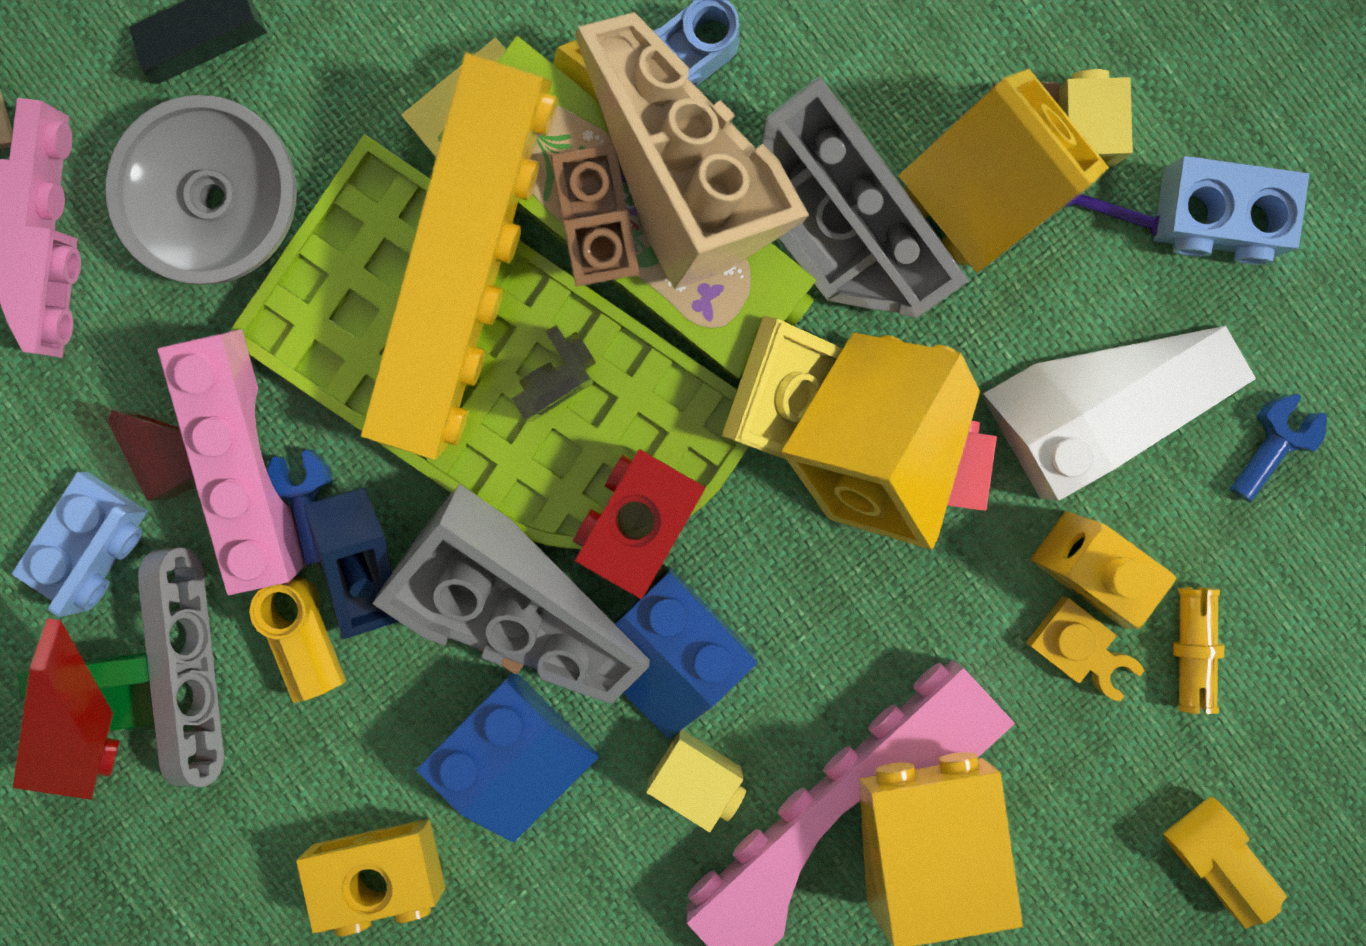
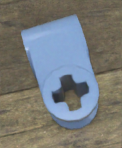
[653,0,740,87]

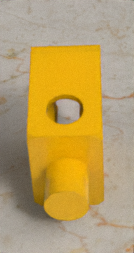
[1029,511,1177,630]

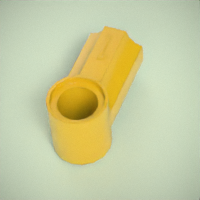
[249,576,347,703]
[1162,796,1287,929]

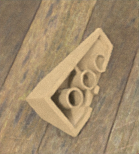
[575,12,809,290]

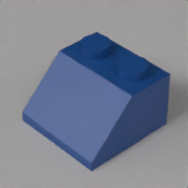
[613,567,758,739]
[416,673,600,843]

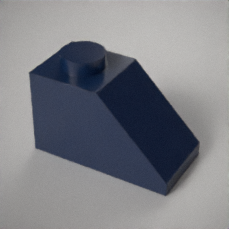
[304,487,399,640]

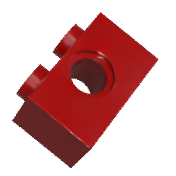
[573,449,706,599]

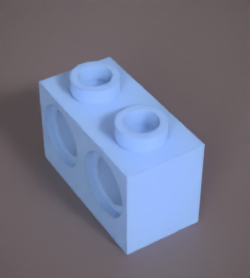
[1153,156,1310,265]

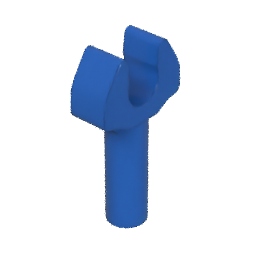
[1230,394,1327,503]
[267,450,332,565]

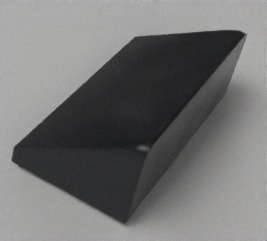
[129,0,267,84]

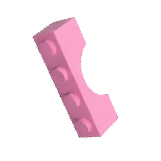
[157,329,305,596]

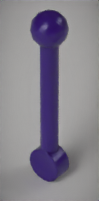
[1064,193,1160,237]

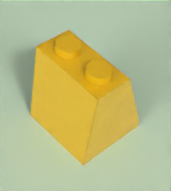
[898,69,1109,273]
[782,332,980,550]
[859,752,1023,946]

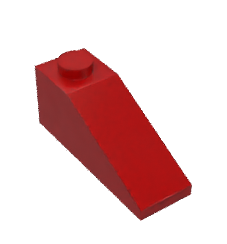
[13,618,120,800]

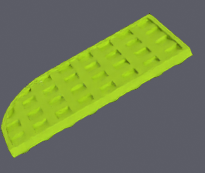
[229,134,749,549]

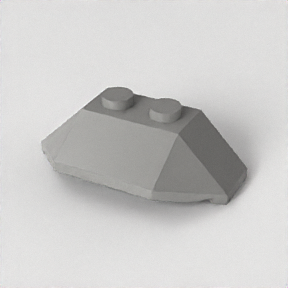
[762,75,969,318]

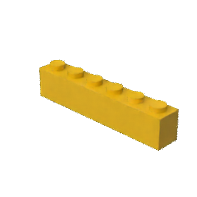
[361,52,558,460]

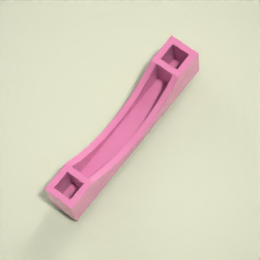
[687,660,1015,946]

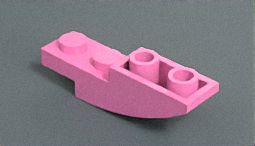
[0,98,81,358]

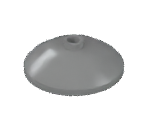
[105,95,297,285]

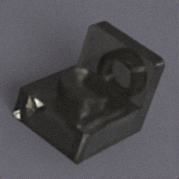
[511,325,596,422]

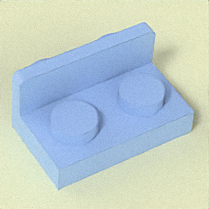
[12,472,148,617]

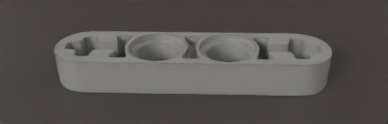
[138,548,224,787]

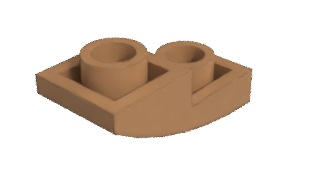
[551,144,640,286]

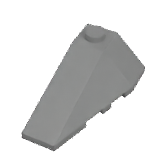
[372,484,650,704]

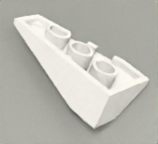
[981,326,1256,501]

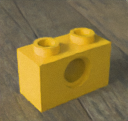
[296,818,446,936]

